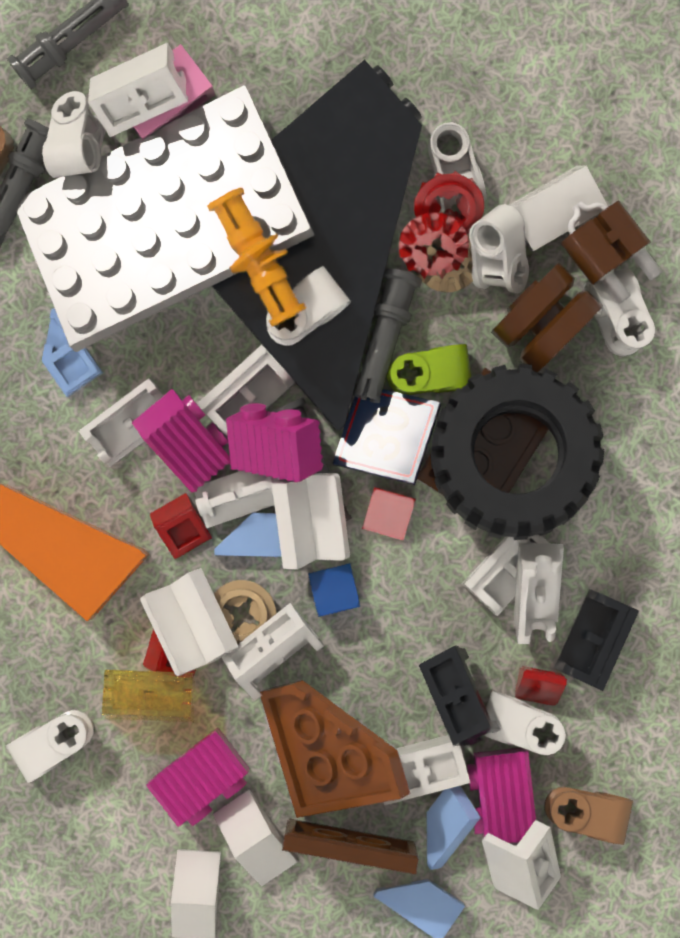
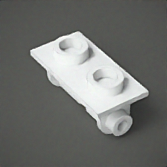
[194,471,280,529]

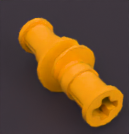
[206,187,307,327]

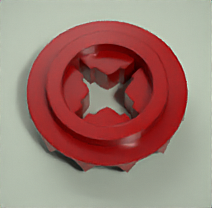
[414,171,484,239]
[399,212,469,279]

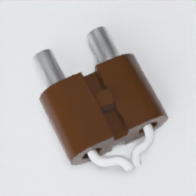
[561,200,663,304]

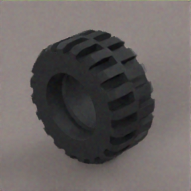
[431,364,605,540]

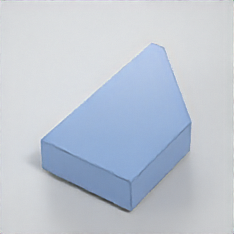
[42,308,103,397]
[214,513,281,557]
[427,786,481,870]
[373,879,465,938]

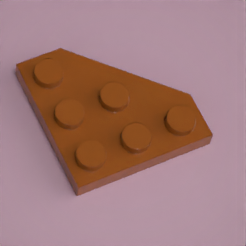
[260,680,410,818]

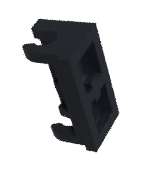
[554,589,639,691]
[419,645,501,746]

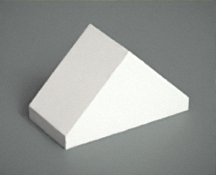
[213,789,298,886]
[171,849,221,938]

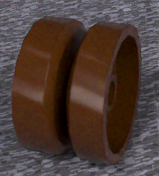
[491,263,603,373]

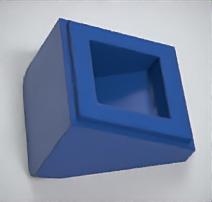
[308,563,361,617]

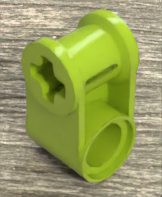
[387,344,472,395]

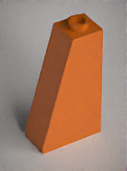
[0,484,150,621]

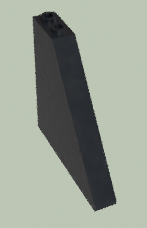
[212,59,422,432]

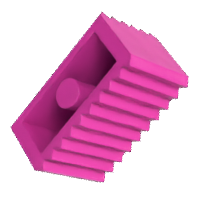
[132,389,230,492]
[226,403,324,483]
[146,728,250,827]
[467,747,536,843]

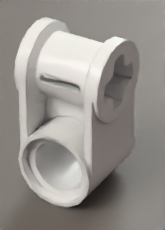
[42,91,106,178]
[428,122,487,211]
[469,204,529,294]
[266,266,351,346]
[584,267,655,357]
[484,691,566,755]
[6,710,94,783]

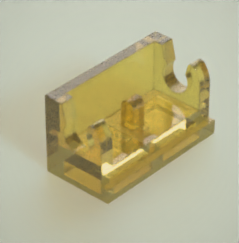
[102,670,195,722]

